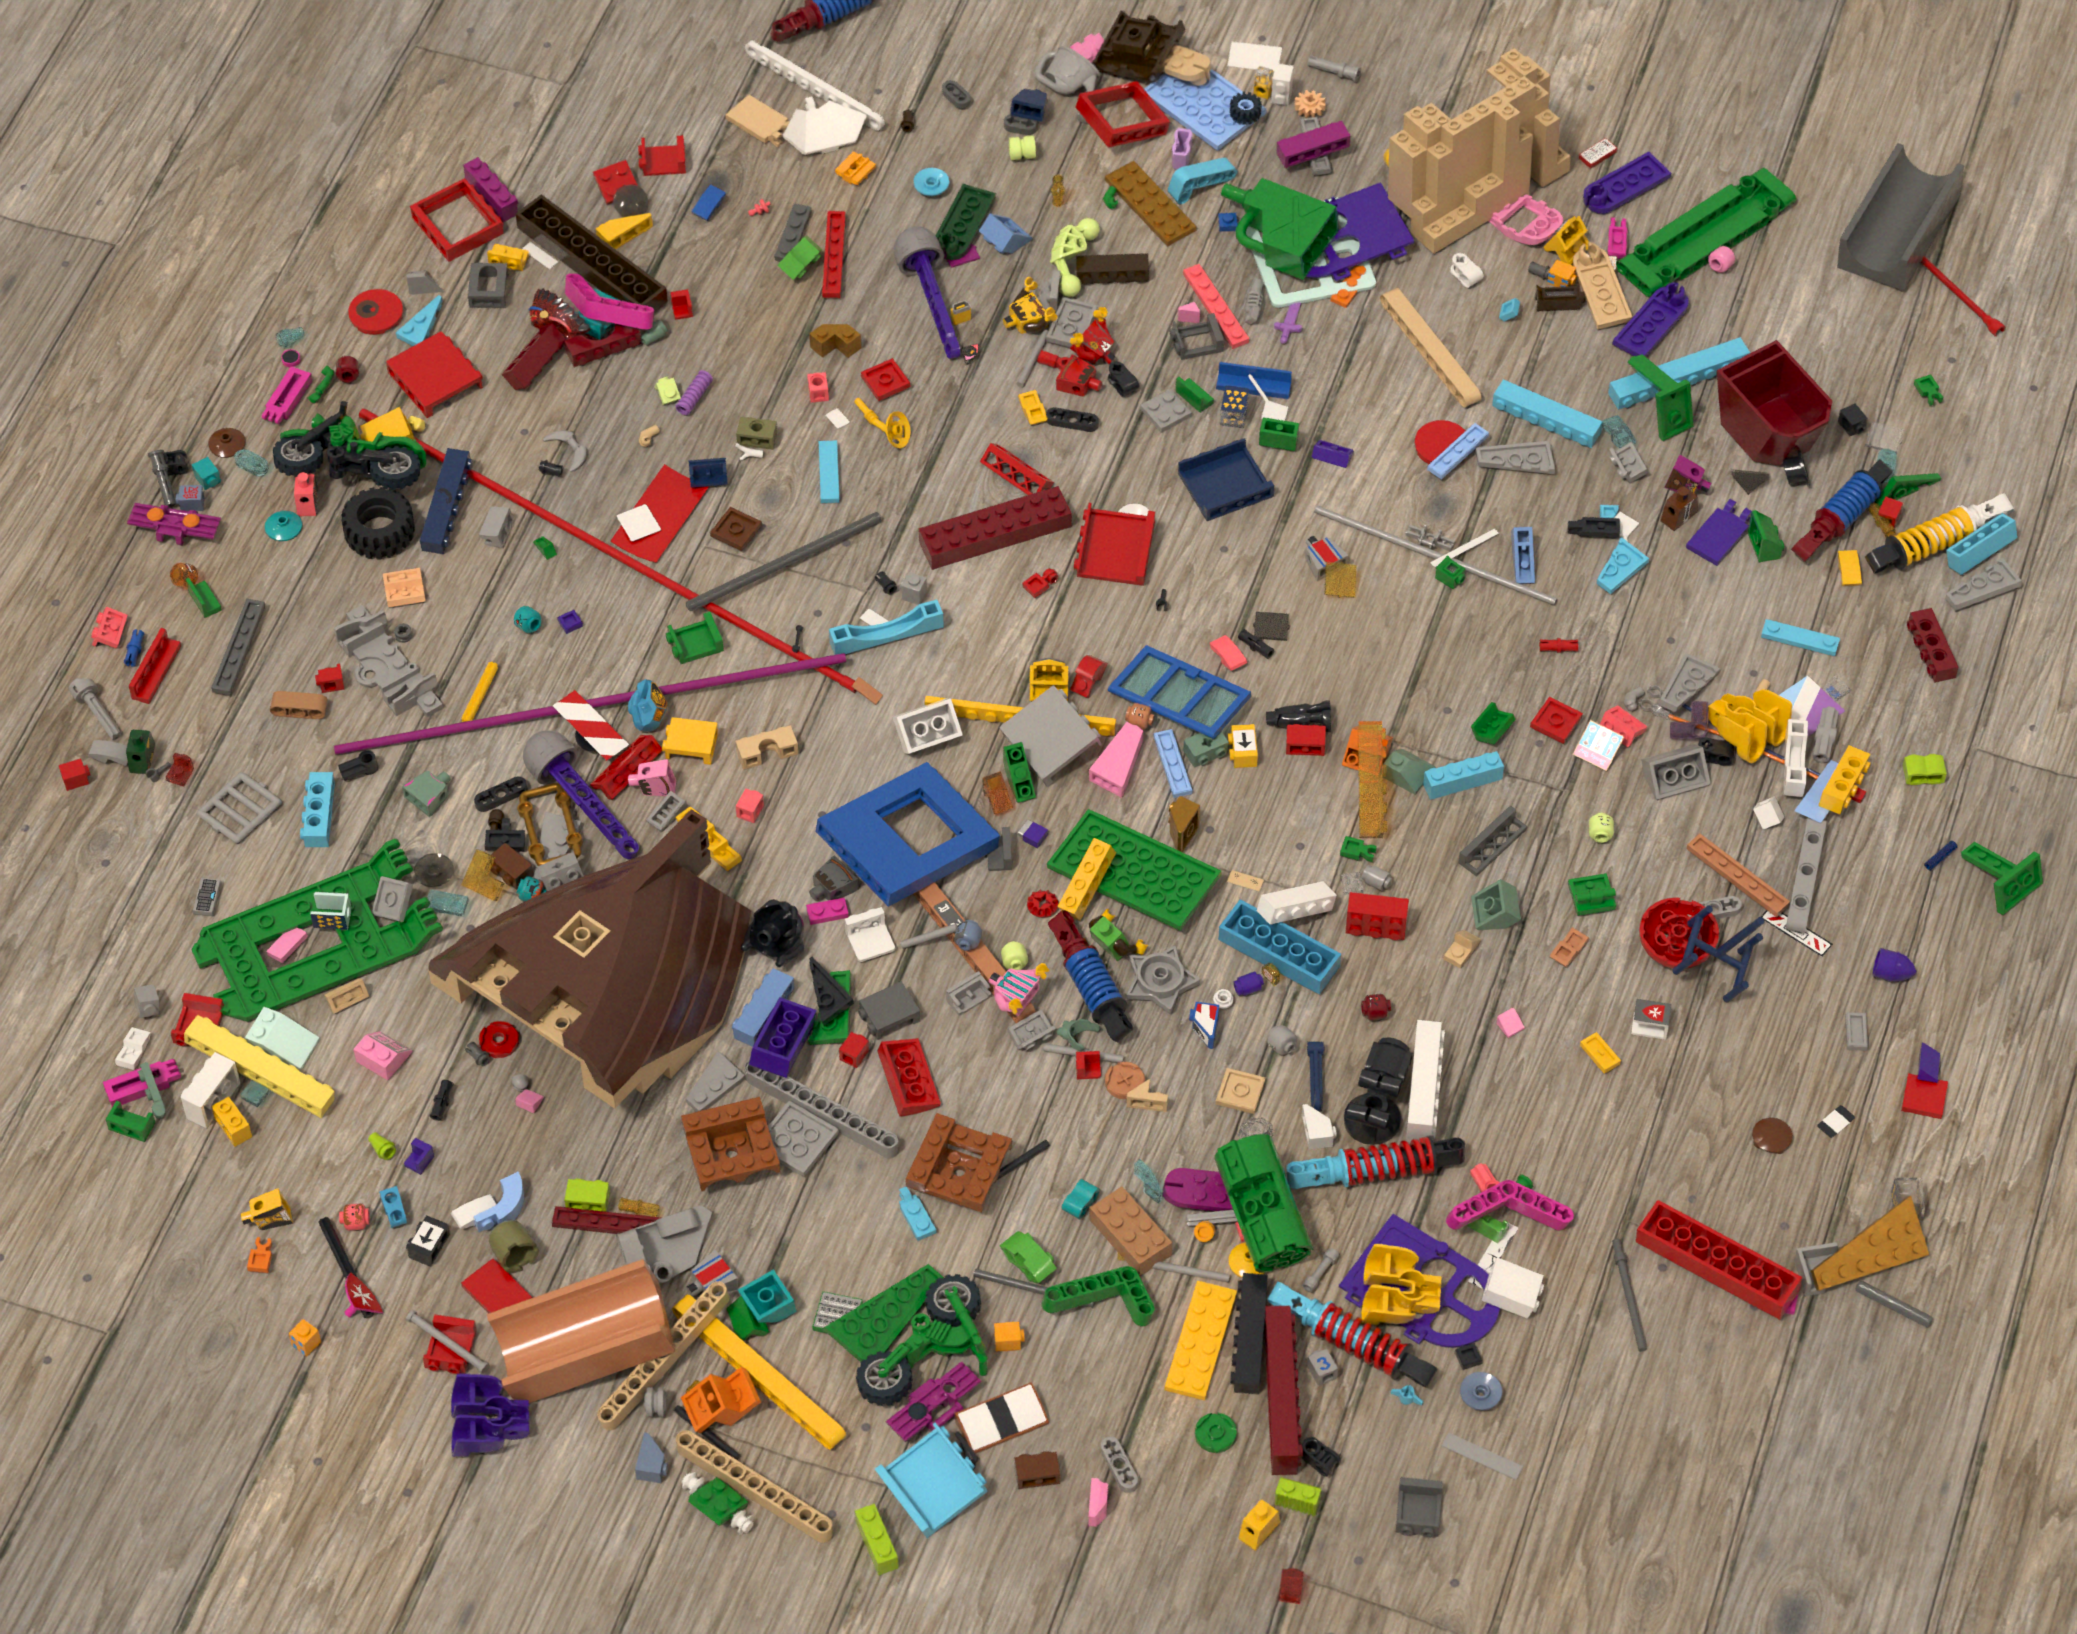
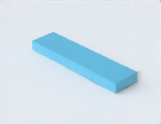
[819,440,839,503]

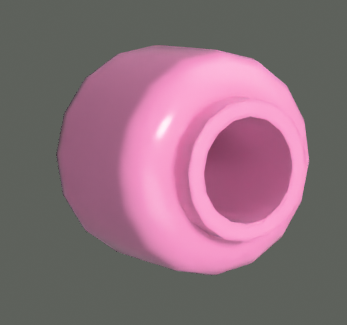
[1708,246,1735,273]

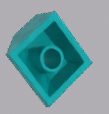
[738,1269,797,1323]

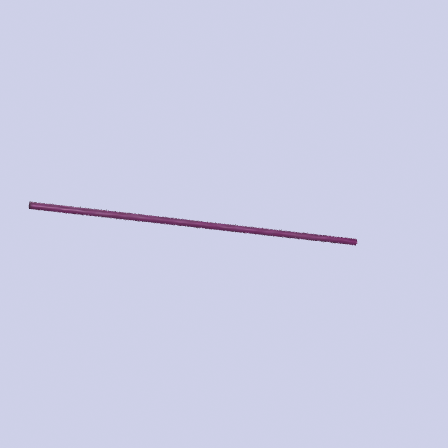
[334,653,846,755]

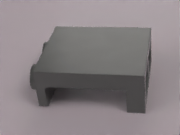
[858,981,920,1040]
[1396,1477,1443,1538]

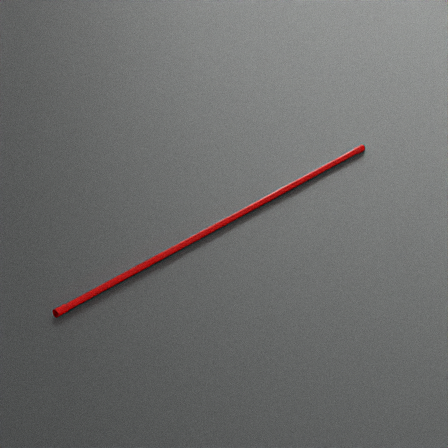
[358,408,857,693]

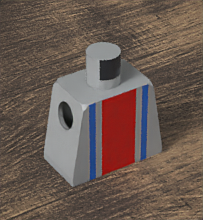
[1305,536,1348,581]
[686,1250,738,1297]

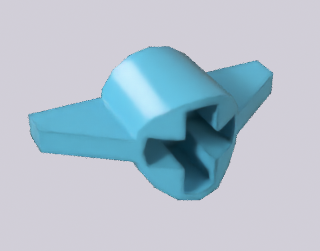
[1391,1385,1423,1405]

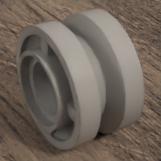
[644,1387,667,1417]

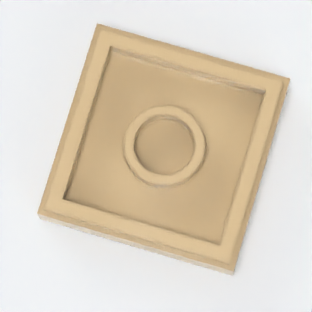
[1216,1068,1265,1114]

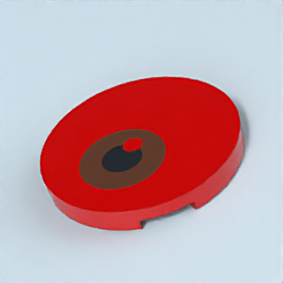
[348,289,403,335]

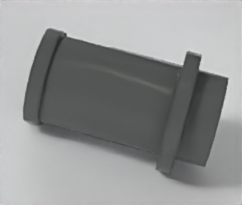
[1528,261,1550,280]
[465,1042,490,1066]

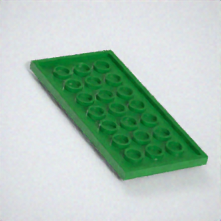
[1047,809,1222,931]

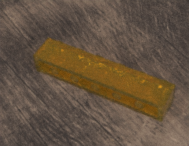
[1358,721,1387,838]

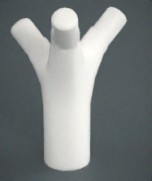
[735,443,763,461]

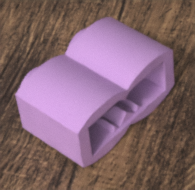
[1172,128,1192,169]

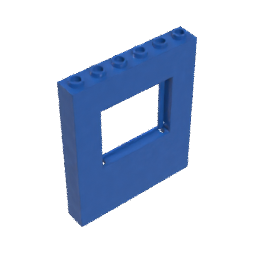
[816,762,1000,907]

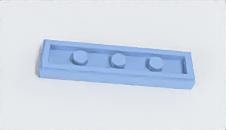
[1427,423,1489,480]
[1153,729,1192,798]

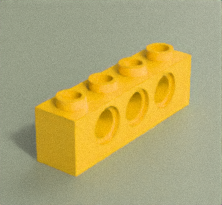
[1818,745,1871,814]
[1058,838,1116,921]

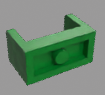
[105,1101,156,1142]

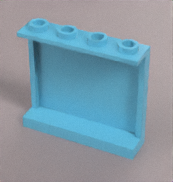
[875,1423,988,1538]

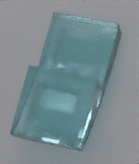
[1602,415,1636,449]
[1134,1159,1161,1204]

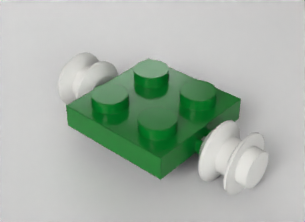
[682,1472,754,1534]

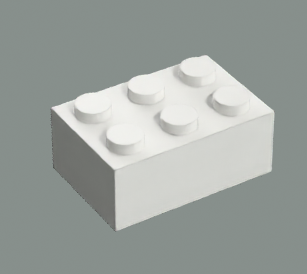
[893,698,963,754]
[181,1052,240,1129]

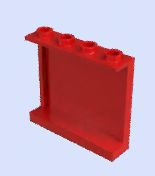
[386,331,483,418]
[1074,503,1156,586]

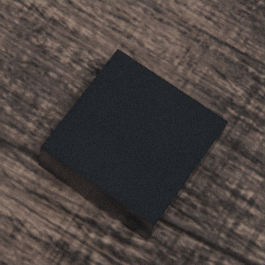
[1455,1343,1482,1370]

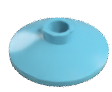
[914,168,949,196]

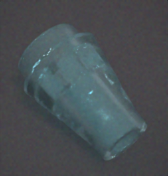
[276,327,304,347]

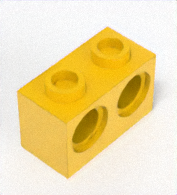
[211,1096,252,1147]

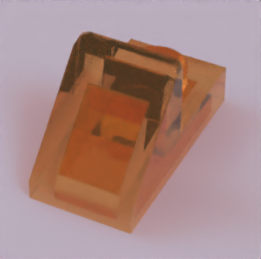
[982,771,1013,814]

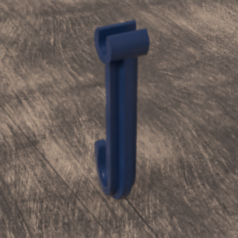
[1307,1042,1324,1112]

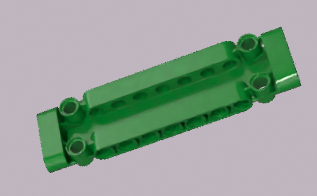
[1616,168,1796,297]

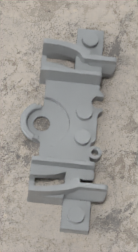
[334,605,443,717]

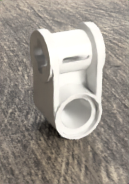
[1450,253,1483,288]

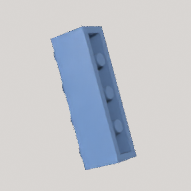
[732,968,794,1047]

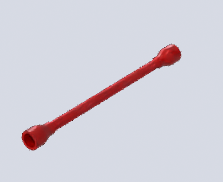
[1921,256,2006,336]

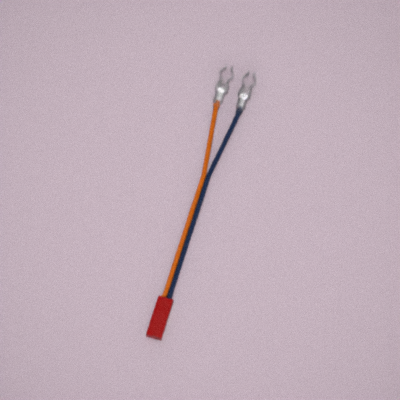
[1638,685,1867,803]

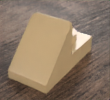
[1444,930,1481,969]
[1127,1079,1168,1112]

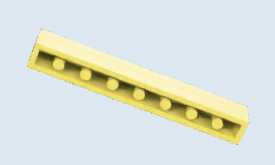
[184,1015,334,1118]

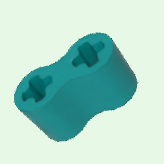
[1062,1179,1100,1219]

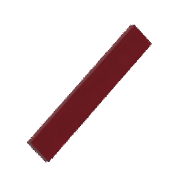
[552,1206,662,1234]

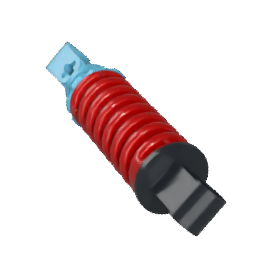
[1286,1136,1465,1189]
[1267,1282,1438,1388]

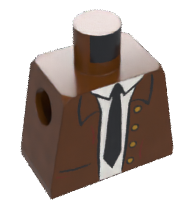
[1660,487,1698,531]

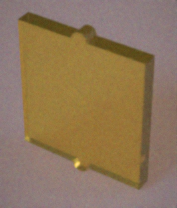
[1324,562,1356,598]

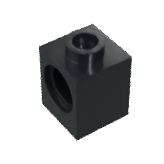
[1838,403,1868,436]

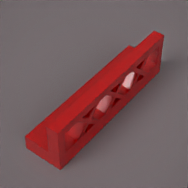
[980,443,1054,495]
[129,628,181,704]
[590,735,662,800]

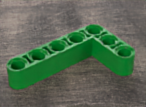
[1041,1266,1155,1326]

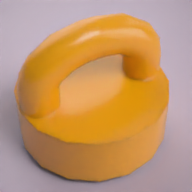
[1194,1221,1216,1242]

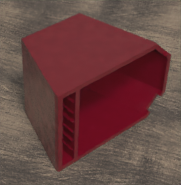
[1717,340,1833,466]

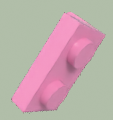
[1070,33,1104,63]

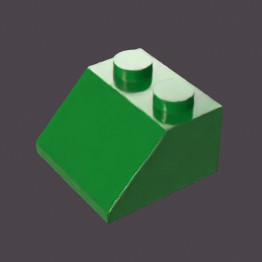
[1748,510,1784,563]

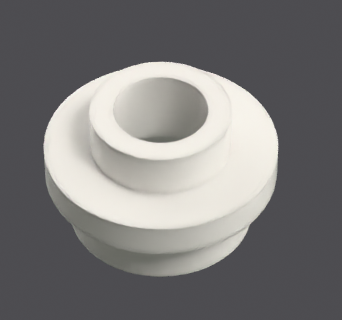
[1213,989,1233,1009]

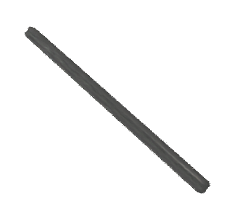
[686,512,881,611]

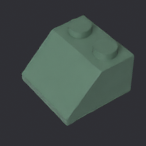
[1471,879,1521,930]

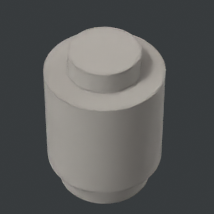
[1361,865,1392,891]

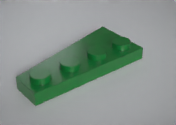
[808,970,851,1045]

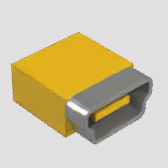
[951,300,971,325]

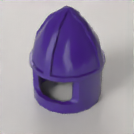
[1872,948,1916,982]

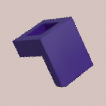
[404,1138,434,1175]

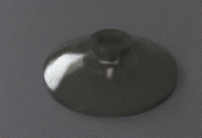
[414,853,454,887]

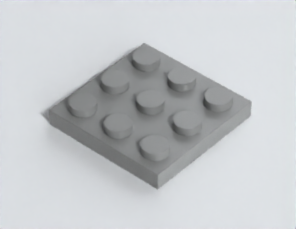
[768,1101,839,1177]

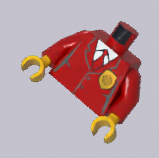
[1070,307,1116,364]

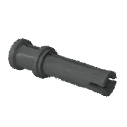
[147,449,176,507]

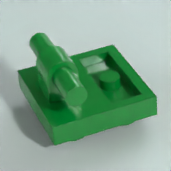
[1568,873,1616,916]

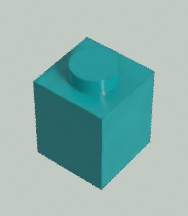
[192,457,221,490]

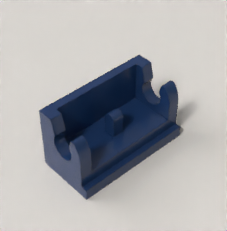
[689,457,728,487]

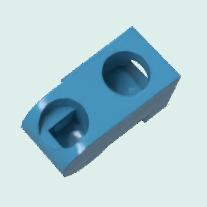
[379,1186,407,1228]

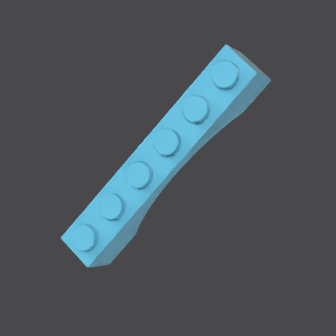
[829,600,944,655]

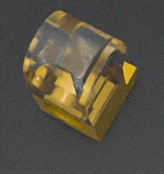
[1253,66,1274,99]

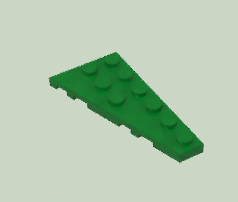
[822,1264,944,1362]

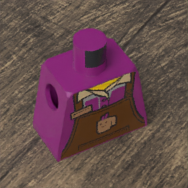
[1664,455,1711,493]

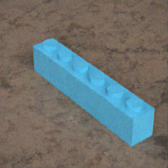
[1492,379,1603,448]

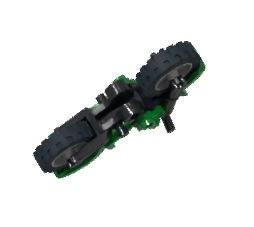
[273,401,426,490]

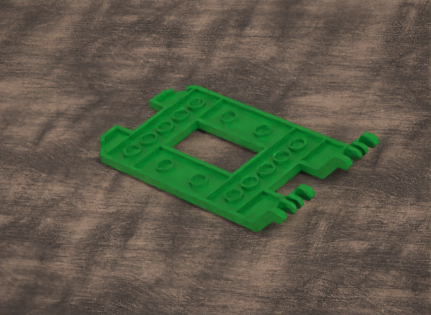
[191,839,443,1022]

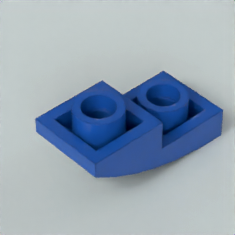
[692,185,726,221]

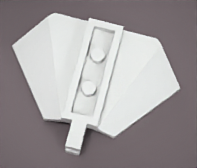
[783,97,867,155]

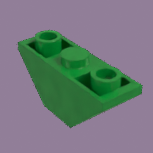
[1003,742,1036,803]

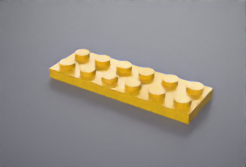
[1164,1281,1237,1401]

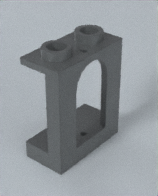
[468,263,509,308]
[1169,313,1224,360]

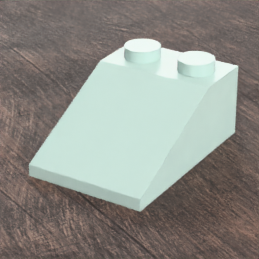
[245,1007,320,1071]

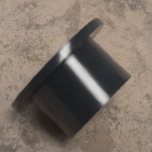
[1783,449,1810,486]

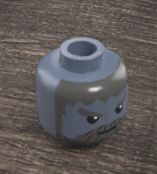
[954,920,982,951]

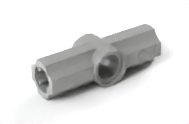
[1812,706,1839,763]

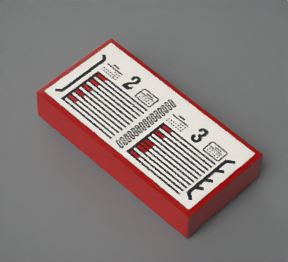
[1579,138,1617,169]

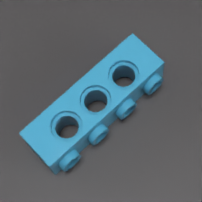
[300,772,335,847]

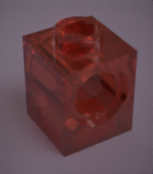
[1279,1568,1304,1604]

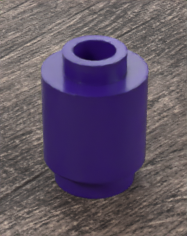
[1233,971,1264,996]

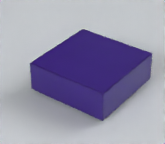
[557,610,583,634]

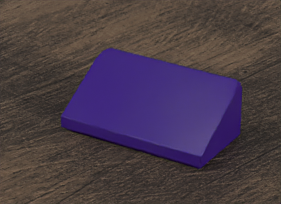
[1312,440,1354,468]
[1917,1043,1940,1082]

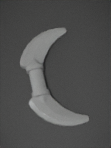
[543,430,586,472]

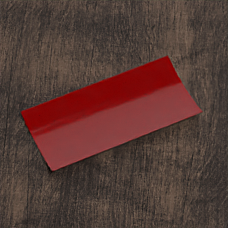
[610,464,709,562]

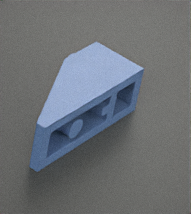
[1511,527,1535,584]

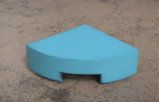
[1599,505,1619,518]

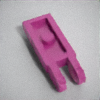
[1607,217,1627,259]

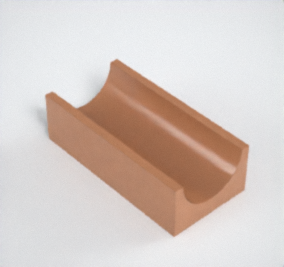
[487,1259,676,1403]

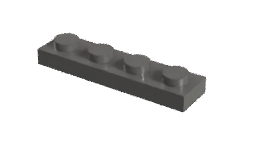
[775,203,812,262]

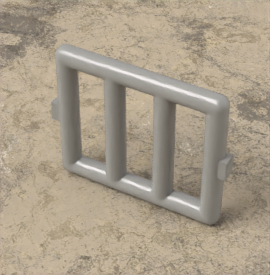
[197,772,282,843]

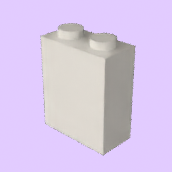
[1482,1257,1544,1319]

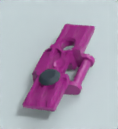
[886,1361,981,1442]

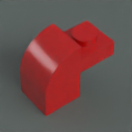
[1070,655,1108,698]

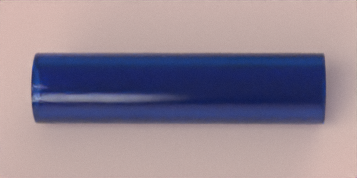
[1924,840,1958,871]

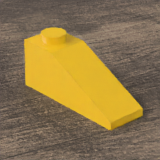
[596,213,653,249]

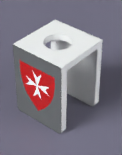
[1631,999,1671,1040]

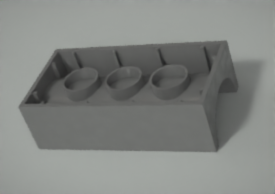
[1837,143,1964,291]

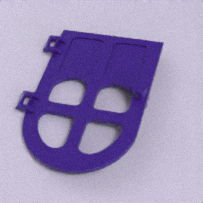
[1306,182,1415,281]
[1339,1214,1500,1348]

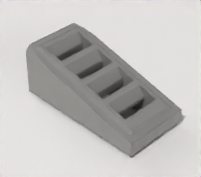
[646,791,688,832]

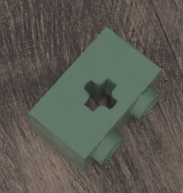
[1183,731,1229,768]

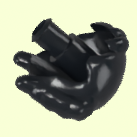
[741,899,804,968]

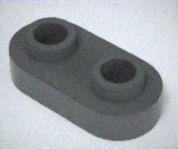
[942,80,970,108]

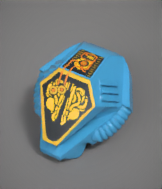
[628,679,667,732]

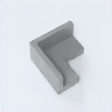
[1794,1242,1838,1296]

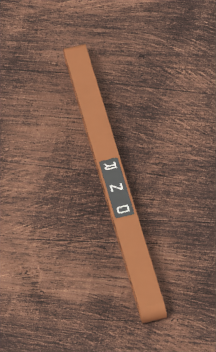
[882,818,1036,1023]

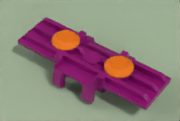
[127,503,221,545]

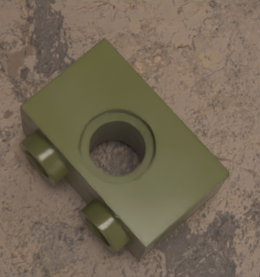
[736,417,777,450]

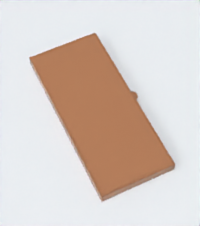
[851,677,883,705]

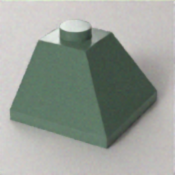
[1382,749,1436,795]

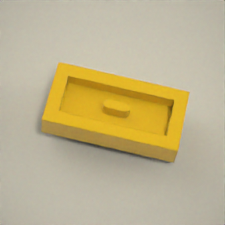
[1580,1032,1621,1074]

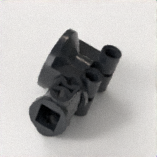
[1344,1037,1413,1145]

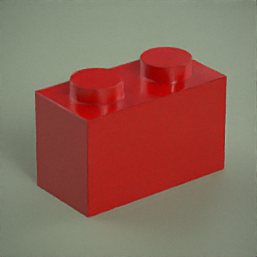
[1286,724,1326,756]

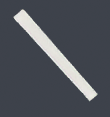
[1430,529,1499,567]

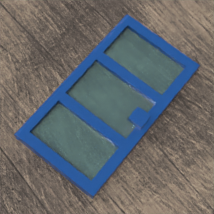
[1108,645,1251,739]

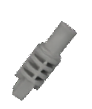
[1245,279,1263,325]

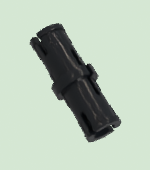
[1238,629,1274,659]
[430,1079,454,1121]

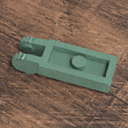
[138,1062,166,1119]

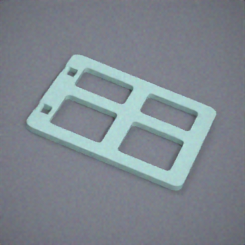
[1246,198,1376,308]

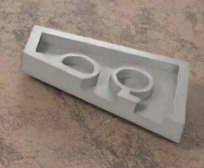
[686,1051,745,1112]

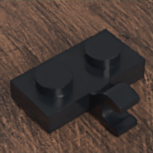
[485,818,526,851]

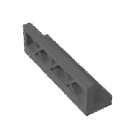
[1459,805,1527,877]

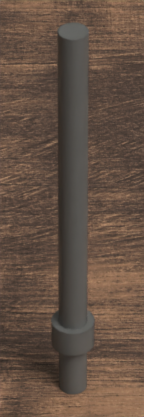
[1612,1239,1647,1352]
[973,1269,1094,1308]

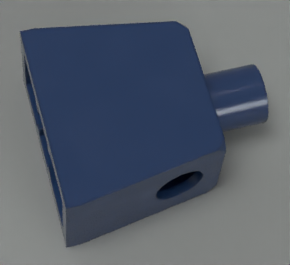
[1010,89,1047,122]

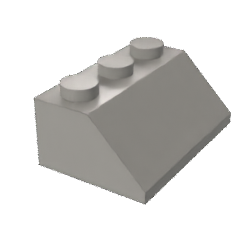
[1641,744,1711,799]

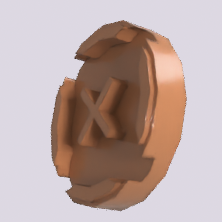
[1105,1062,1145,1099]

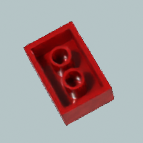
[1345,892,1409,940]

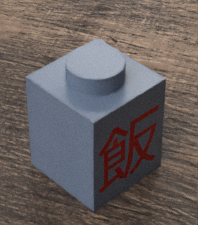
[176,485,205,511]

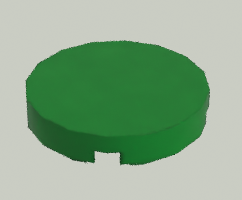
[1195,1413,1237,1453]

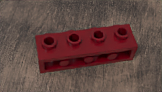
[501,323,566,390]

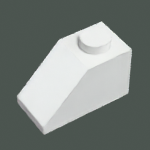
[1302,1104,1336,1150]

